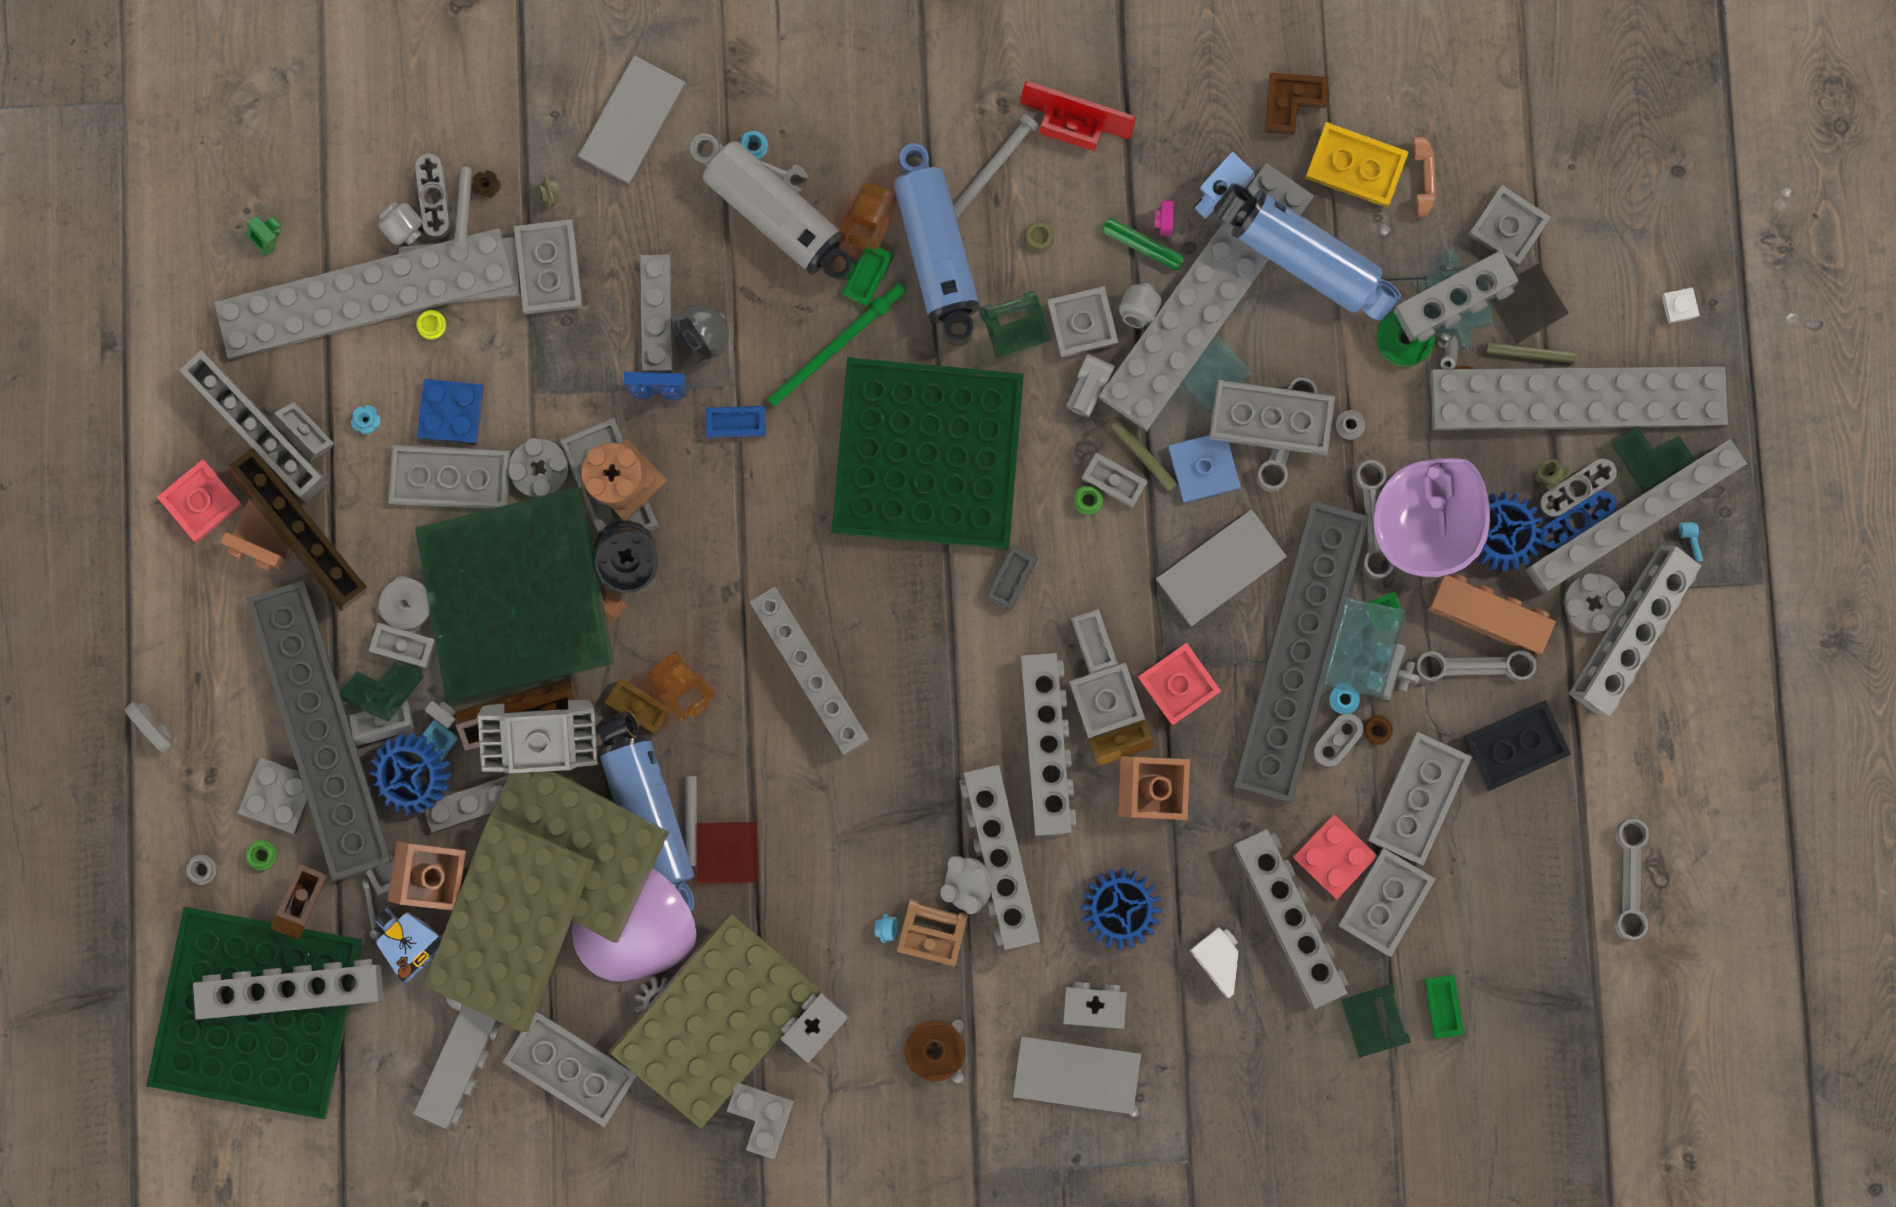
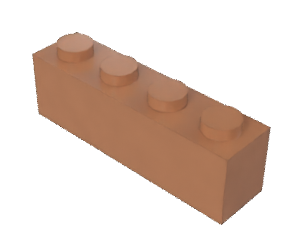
[1427,573,1556,657]

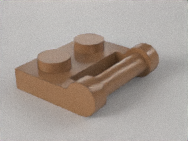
[897,899,968,966]

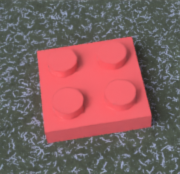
[157,459,243,543]
[1137,643,1221,726]
[1292,814,1378,900]

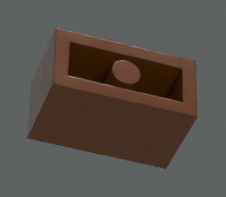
[271,864,327,940]

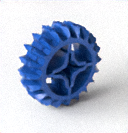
[1479,491,1545,572]
[369,733,452,815]
[1080,868,1162,950]

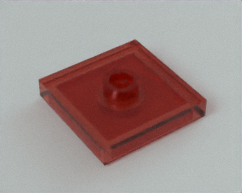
[697,822,758,883]

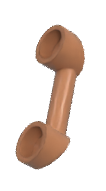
[1412,137,1437,218]

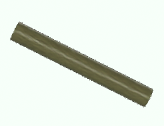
[1485,342,1576,364]
[1110,419,1178,492]

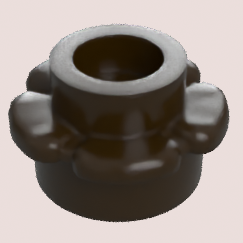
[472,170,501,199]

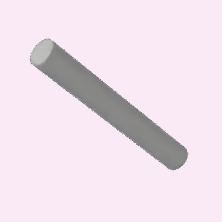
[454,167,472,248]
[685,776,697,867]

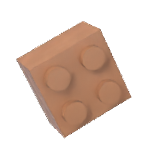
[1118,756,1190,820]
[388,841,466,910]

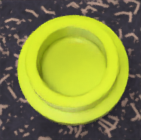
[416,310,447,340]

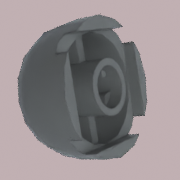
[672,304,729,365]

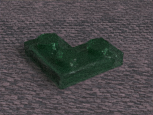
[1611,426,1695,493]
[339,660,424,722]

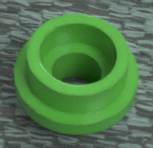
[1073,485,1103,515]
[246,840,277,870]

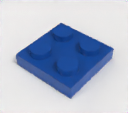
[623,372,689,401]
[417,379,484,444]

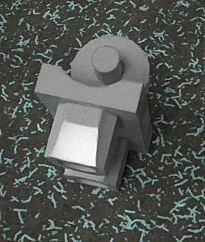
[1367,643,1420,701]

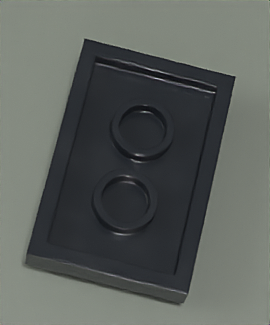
[1463,700,1571,791]

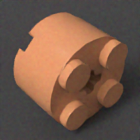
[581,443,646,508]

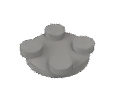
[377,576,436,633]
[940,856,991,914]

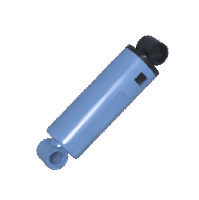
[893,143,980,346]
[1214,183,1401,321]
[598,710,695,911]

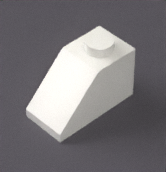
[1189,927,1238,998]

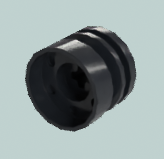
[594,520,658,593]

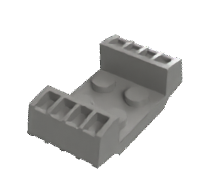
[478,700,597,774]

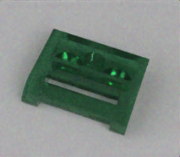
[980,291,1051,358]
[1340,983,1411,1058]

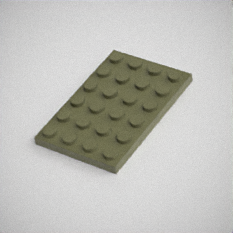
[469,771,669,943]
[424,816,595,1032]
[609,912,820,1128]

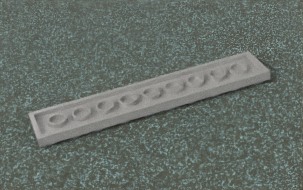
[1098,163,1314,431]
[214,228,514,360]
[1431,367,1728,430]

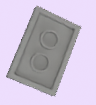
[514,219,583,315]
[1337,848,1436,957]

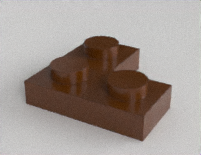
[1265,72,1329,135]

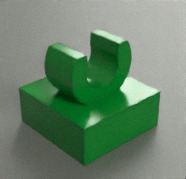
[246,216,281,256]

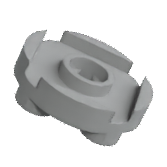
[509,438,569,499]
[1563,573,1625,634]

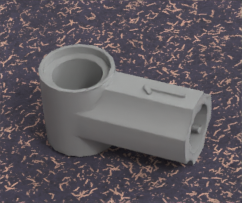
[1066,354,1115,417]

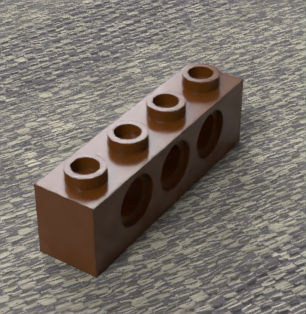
[456,677,579,751]

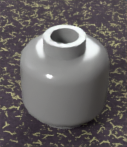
[378,201,422,246]
[1119,283,1161,328]

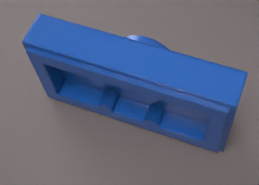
[706,406,766,438]

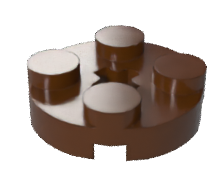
[904,1020,966,1082]

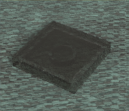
[1490,264,1569,344]

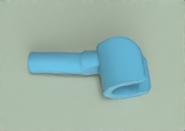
[1678,522,1703,562]

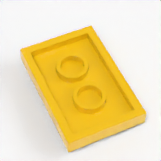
[1305,122,1409,208]

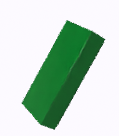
[842,242,894,308]
[1423,974,1464,1039]

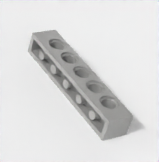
[179,350,329,503]
[1569,544,1701,717]
[750,586,870,757]
[1020,653,1077,837]
[959,765,1040,950]
[1232,829,1349,1009]
[193,959,384,1020]

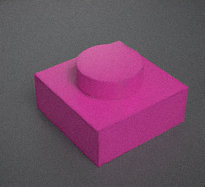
[1154,201,1174,237]

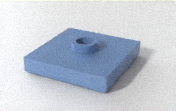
[1168,435,1241,504]

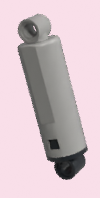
[690,133,856,280]

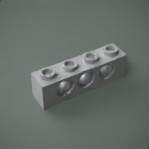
[1394,250,1519,342]

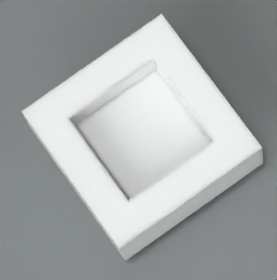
[1662,288,1700,324]

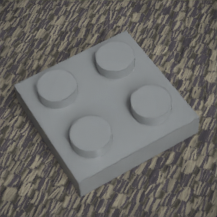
[1468,185,1551,267]
[1047,286,1119,358]
[1069,663,1145,739]
[238,757,308,835]

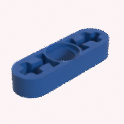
[1538,491,1617,551]

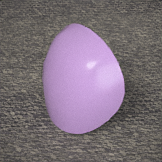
[1373,458,1490,577]
[572,868,697,982]

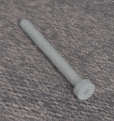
[953,114,1039,218]

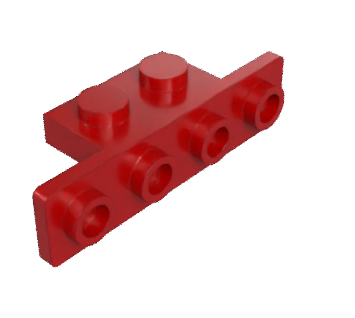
[1020,81,1136,152]

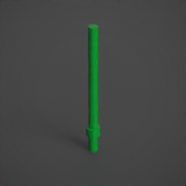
[767,283,906,407]

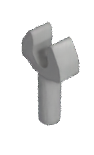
[760,160,808,195]

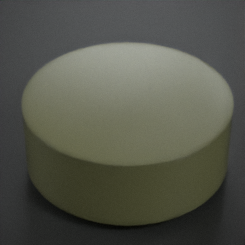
[1025,221,1054,252]

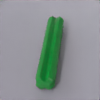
[1102,218,1184,270]

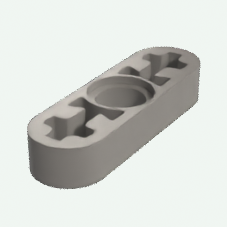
[415,153,451,239]
[1538,459,1617,519]

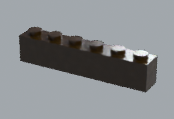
[228,448,367,612]

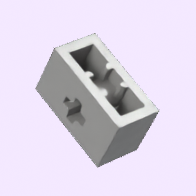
[1062,982,1127,1029]
[781,993,849,1063]

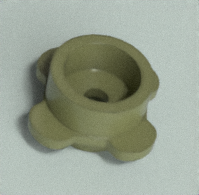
[537,176,561,209]
[1535,459,1570,491]

